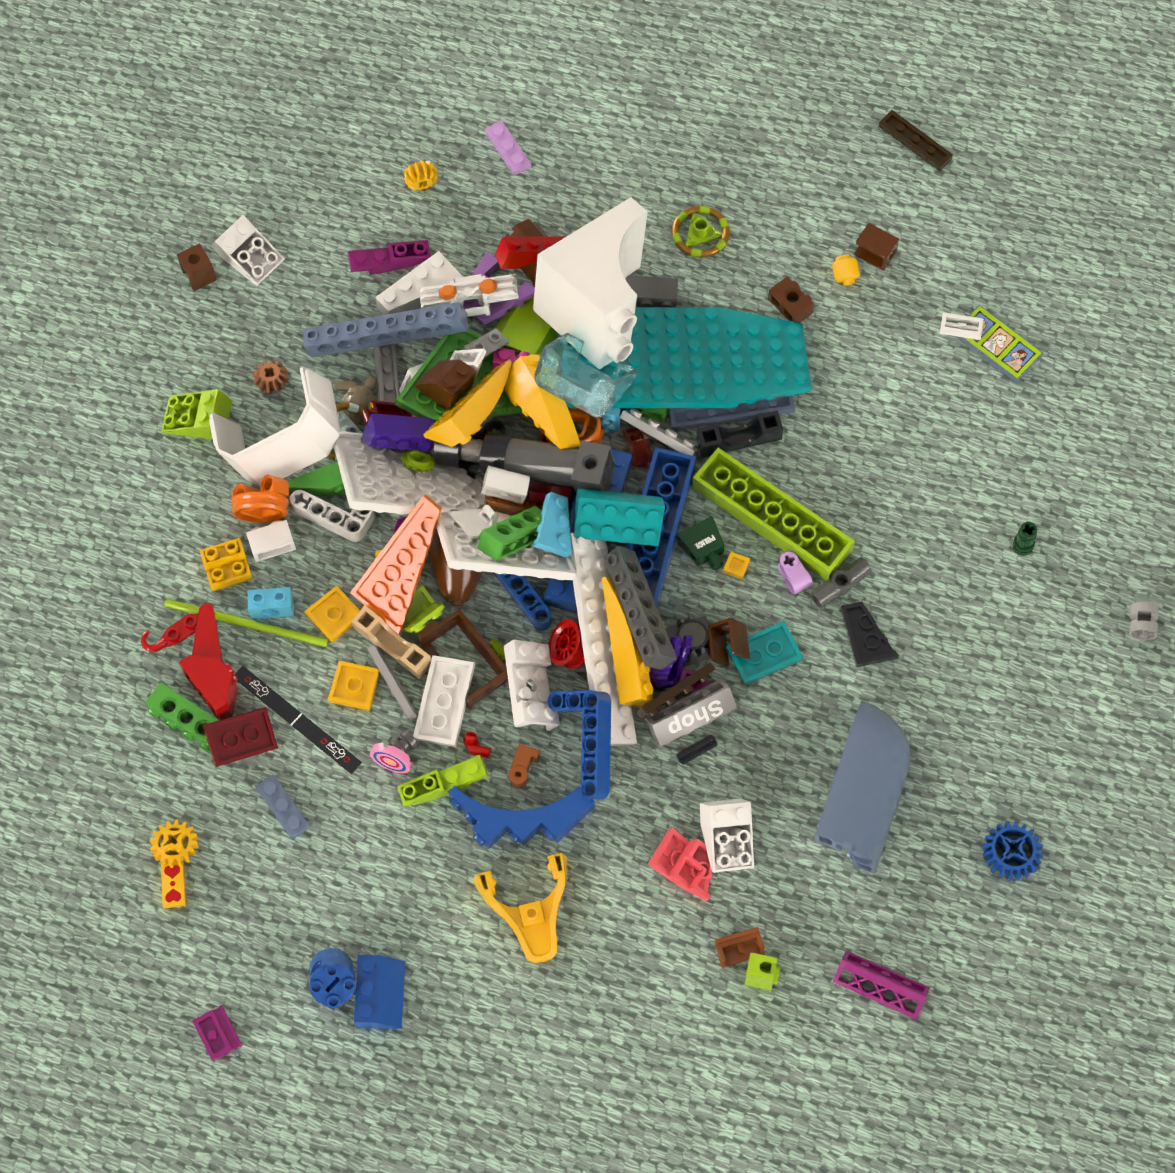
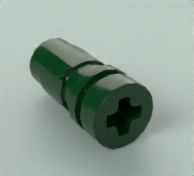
[1012,522,1037,556]

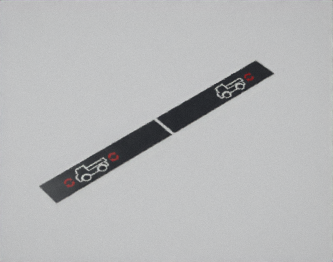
[234,666,362,774]

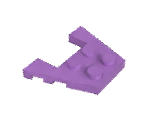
[463,252,535,325]

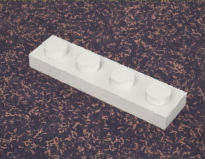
[620,408,699,456]

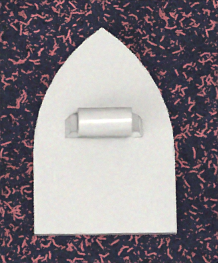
[449,505,511,539]

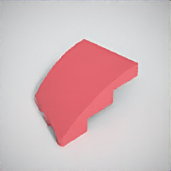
[648,828,712,901]

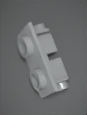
[464,328,509,357]

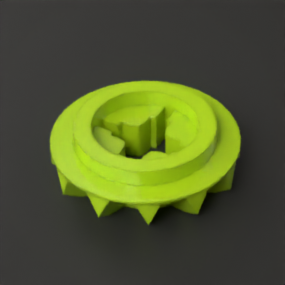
[401,450,435,473]

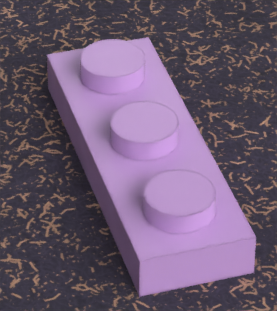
[485,120,531,176]

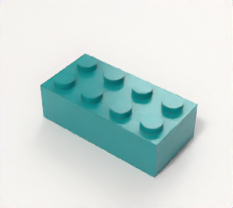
[572,489,665,546]

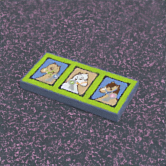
[955,304,1043,383]

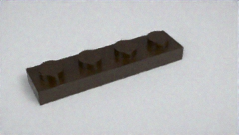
[879,110,953,171]
[636,663,715,719]

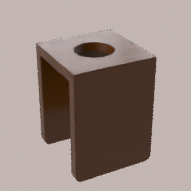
[854,223,899,271]
[177,243,217,291]
[708,617,750,667]

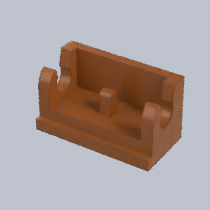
[714,927,765,968]

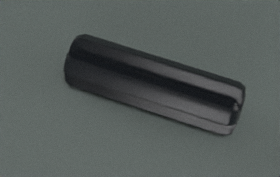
[676,735,718,765]

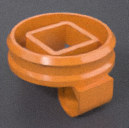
[540,408,604,448]
[231,474,289,523]

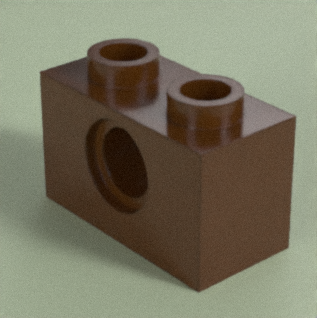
[768,276,814,323]

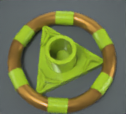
[672,206,730,258]

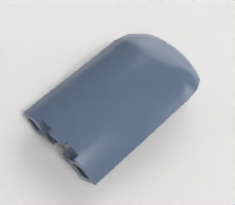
[814,701,911,874]

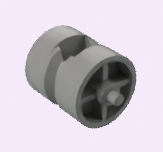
[1129,600,1159,642]

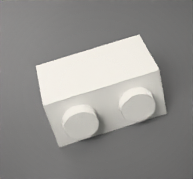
[246,520,296,562]

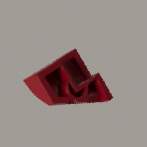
[526,481,571,505]

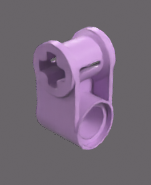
[778,552,813,595]

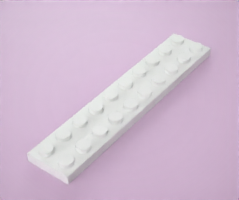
[569,533,637,746]

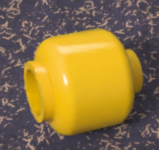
[832,255,860,286]

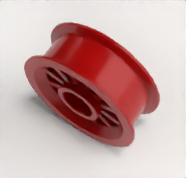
[548,619,585,669]

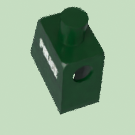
[677,516,724,570]

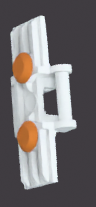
[419,274,519,317]

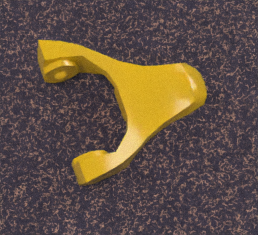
[473,853,567,963]

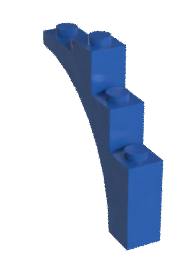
[448,786,595,849]

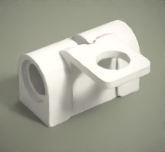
[481,466,530,504]

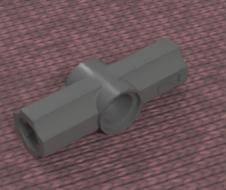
[810,557,872,609]

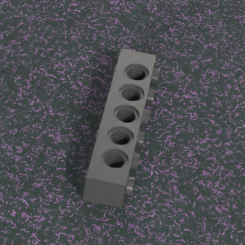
[603,546,677,670]

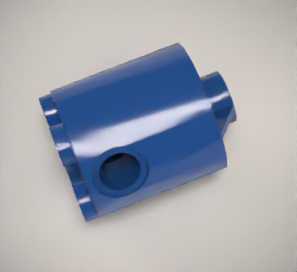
[309,948,356,1008]

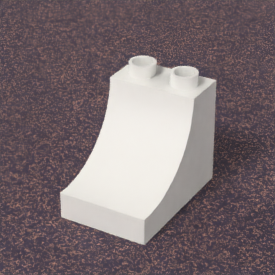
[533,197,648,370]

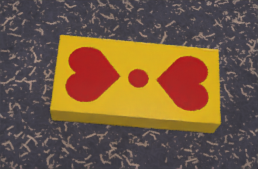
[161,861,186,908]

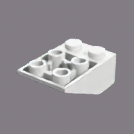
[211,215,285,286]
[700,799,754,873]

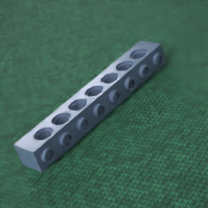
[303,302,468,357]

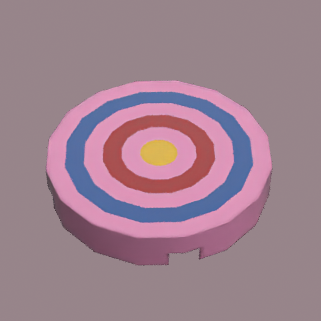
[370,743,413,774]

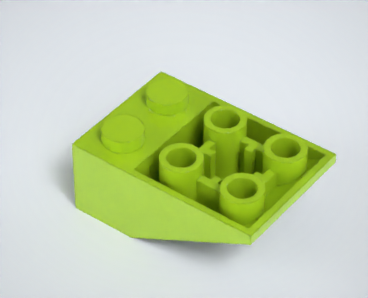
[161,389,233,439]

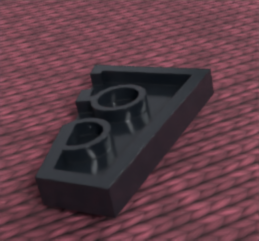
[841,602,899,667]

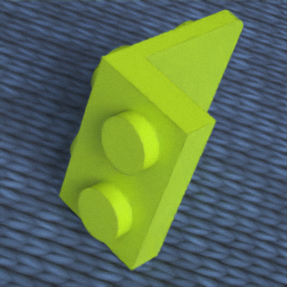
[402,585,445,633]

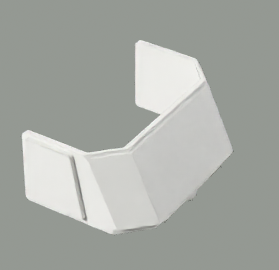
[209,367,341,486]

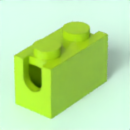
[745,953,781,991]

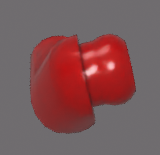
[463,731,491,758]

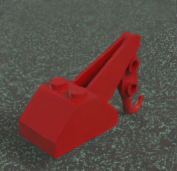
[141,603,238,720]

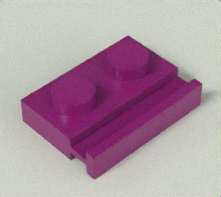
[192,1005,243,1062]

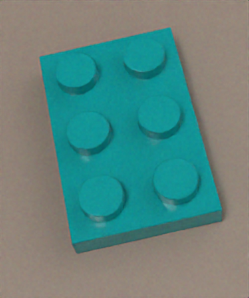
[726,621,803,686]

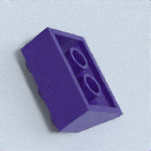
[361,413,435,451]

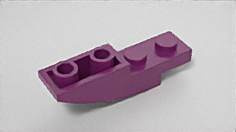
[347,240,431,275]

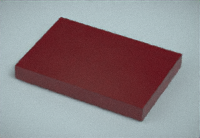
[203,707,278,767]

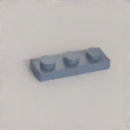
[255,774,310,840]

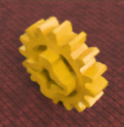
[150,820,199,868]

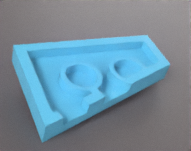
[533,492,572,558]

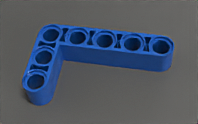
[493,572,551,631]
[547,690,612,800]

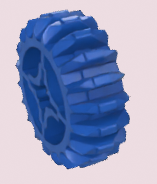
[982,821,1043,881]

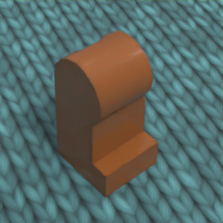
[508,744,541,789]

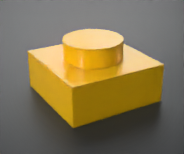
[723,552,750,580]

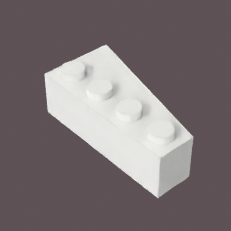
[375,251,463,315]

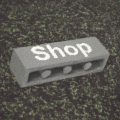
[645,678,737,746]

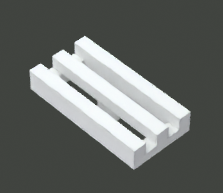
[939,312,984,340]

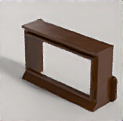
[417,609,508,709]

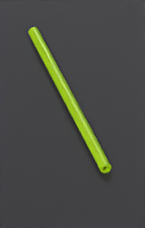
[164,599,329,648]

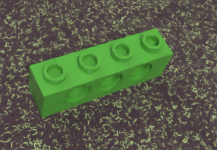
[477,506,542,561]
[145,682,219,753]

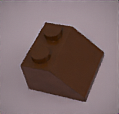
[415,360,477,410]

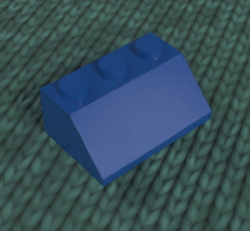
[354,955,405,1029]

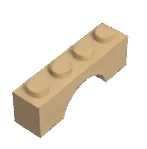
[351,606,431,680]

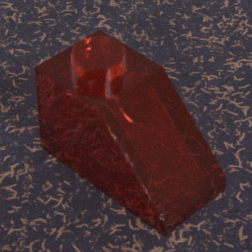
[621,427,652,467]

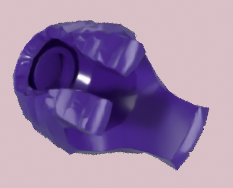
[649,635,693,689]

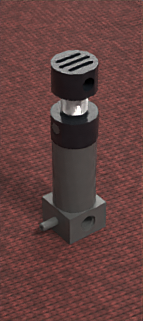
[434,432,616,495]

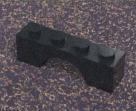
[696,410,783,458]

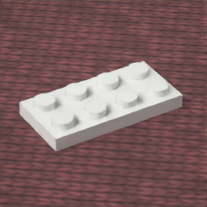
[413,655,475,747]

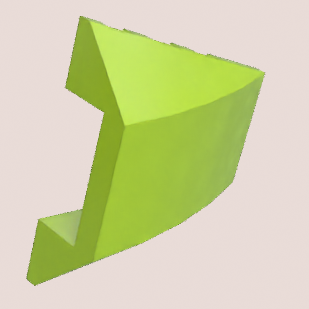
[491,297,558,374]

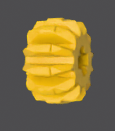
[404,160,438,191]

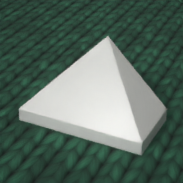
[450,349,486,382]

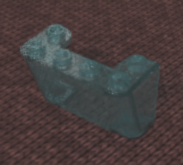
[534,333,638,418]

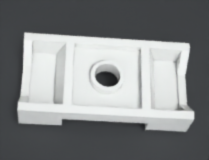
[504,640,560,731]

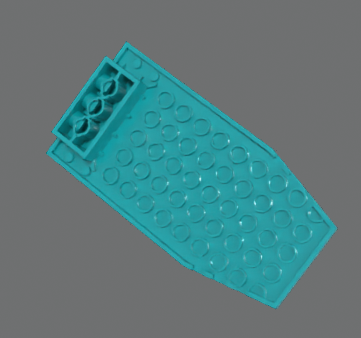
[557,307,812,408]

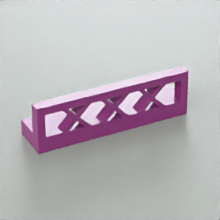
[833,950,930,1020]

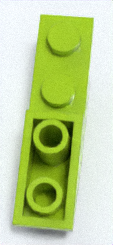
[397,755,489,807]

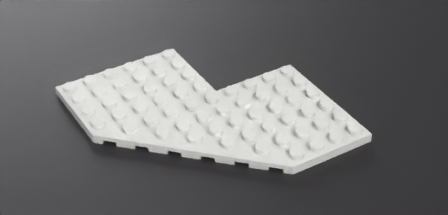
[334,431,576,580]

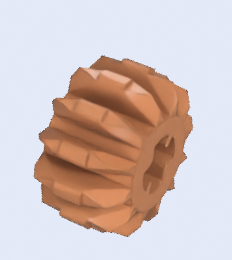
[253,359,289,395]

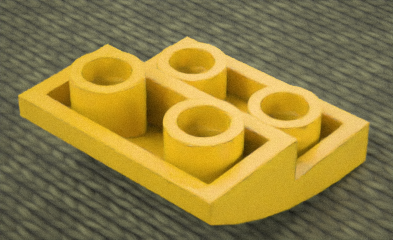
[199,538,253,592]

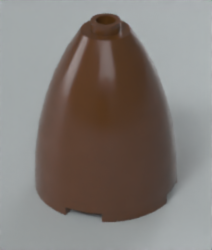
[428,528,483,606]

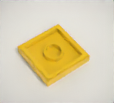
[304,585,360,643]
[328,660,381,711]

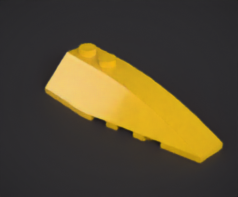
[504,354,580,449]
[423,359,512,447]
[602,577,653,708]

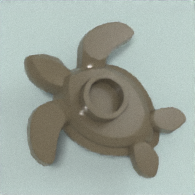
[335,376,378,428]

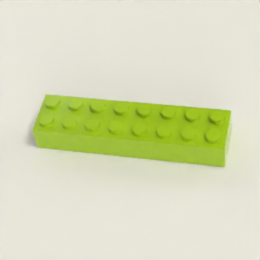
[692,448,855,581]

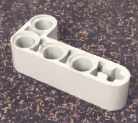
[290,490,375,542]

